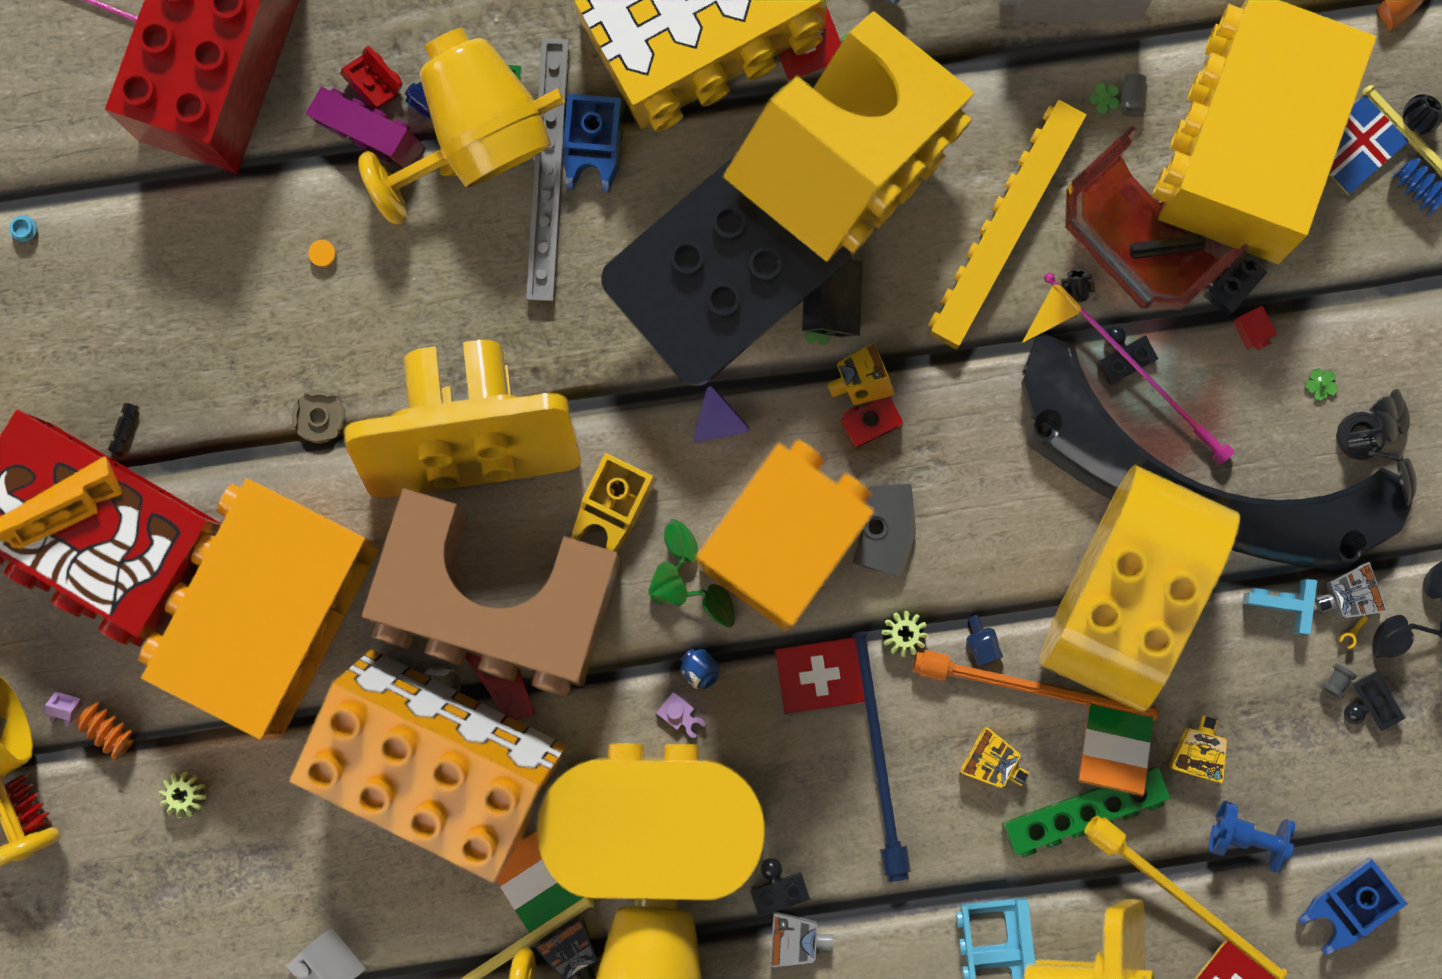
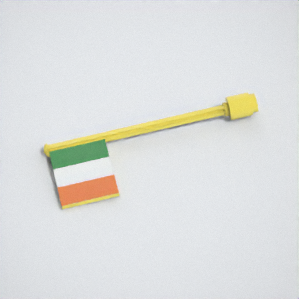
[461,831,594,979]

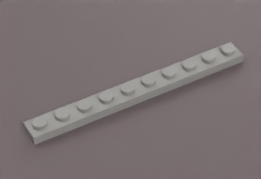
[526,38,569,303]

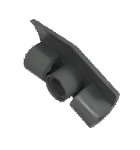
[852,484,916,578]

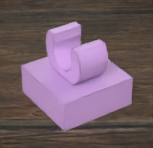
[44,692,81,727]

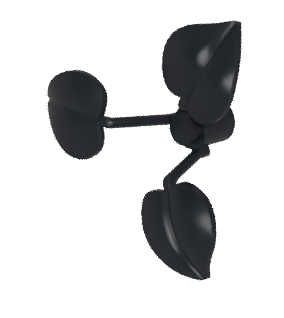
[1348,389,1417,508]
[1372,561,1442,658]

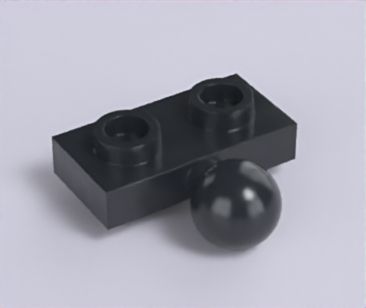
[1097,326,1159,385]
[1344,670,1406,731]
[750,858,810,917]

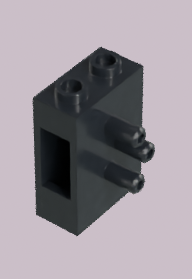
[802,255,863,338]

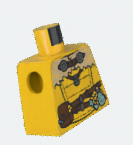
[1167,715,1227,783]

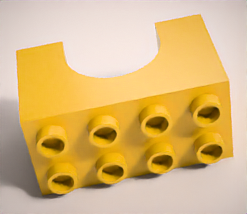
[723,11,975,262]

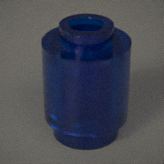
[404,82,432,120]

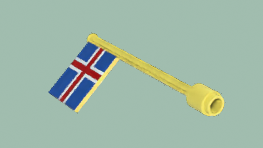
[1329,85,1442,195]

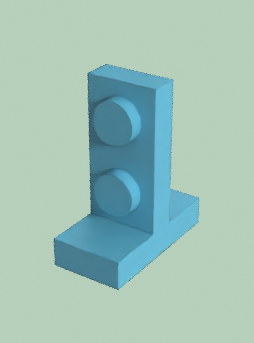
[1242,579,1317,635]

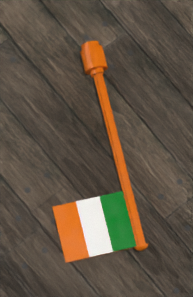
[912,649,1159,796]

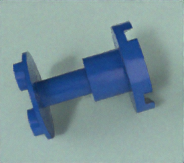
[1209,801,1296,873]

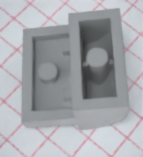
[286,927,366,979]

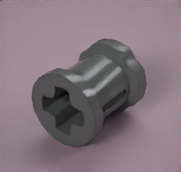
[1321,664,1357,699]

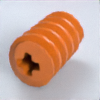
[74,701,134,761]

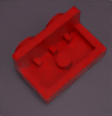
[340,46,403,111]

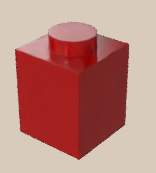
[1233,306,1277,351]

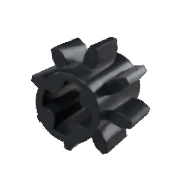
[1061,269,1095,302]

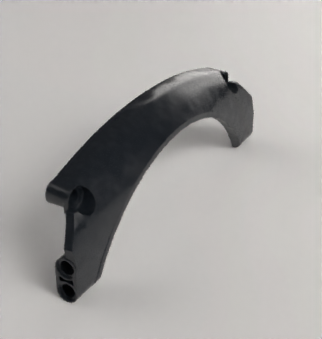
[1021,333,1412,572]

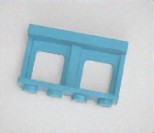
[956,897,1035,979]

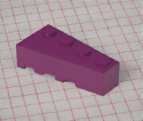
[305,86,425,169]

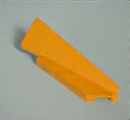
[0,457,122,549]

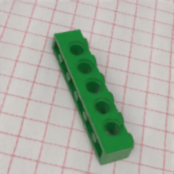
[1002,767,1171,858]

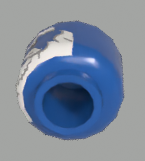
[680,649,720,690]

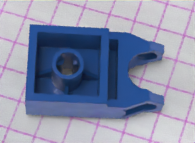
[563,94,625,193]
[1297,858,1408,956]

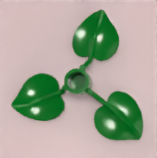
[649,519,735,628]

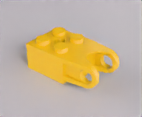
[571,453,658,552]

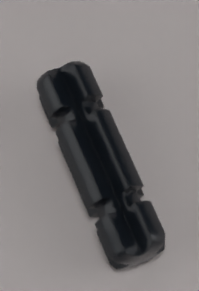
[108,403,139,455]

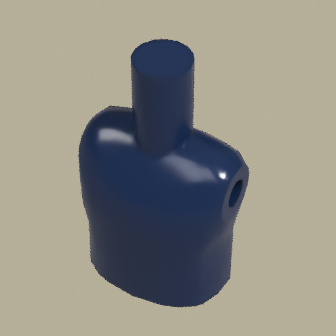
[966,614,1004,667]

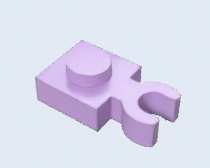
[656,692,706,738]

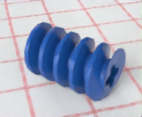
[1390,158,1442,217]

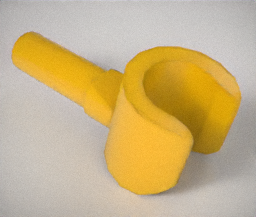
[1338,615,1368,649]

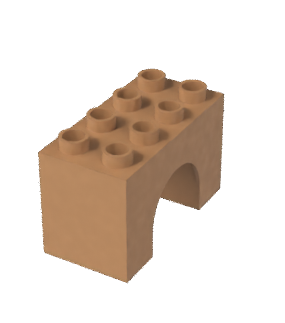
[361,488,621,698]

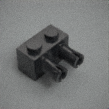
[1203,252,1268,317]

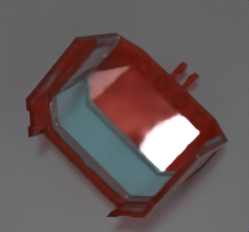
[1065,125,1249,310]

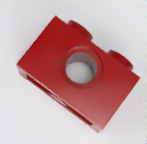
[840,396,904,450]

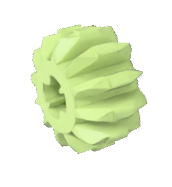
[882,611,928,657]
[159,772,207,818]

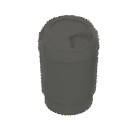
[1120,74,1147,117]

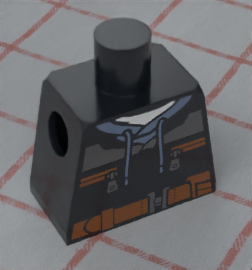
[536,917,599,979]

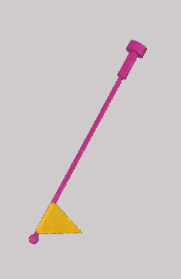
[1022,273,1235,466]

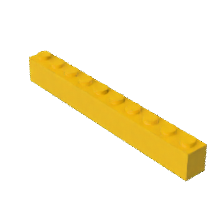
[928,99,1087,350]

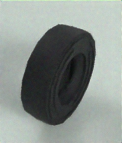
[1336,411,1386,460]

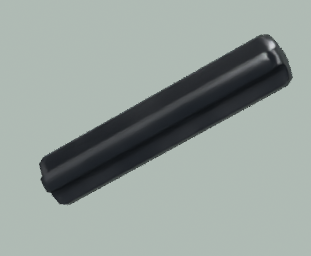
[1129,235,1206,259]

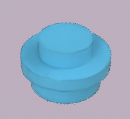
[9,215,37,242]

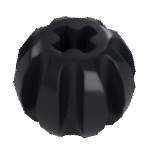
[1402,94,1442,134]

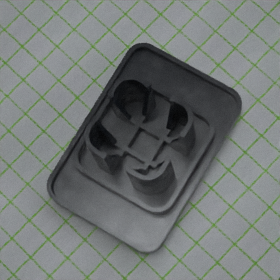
[601,155,851,386]

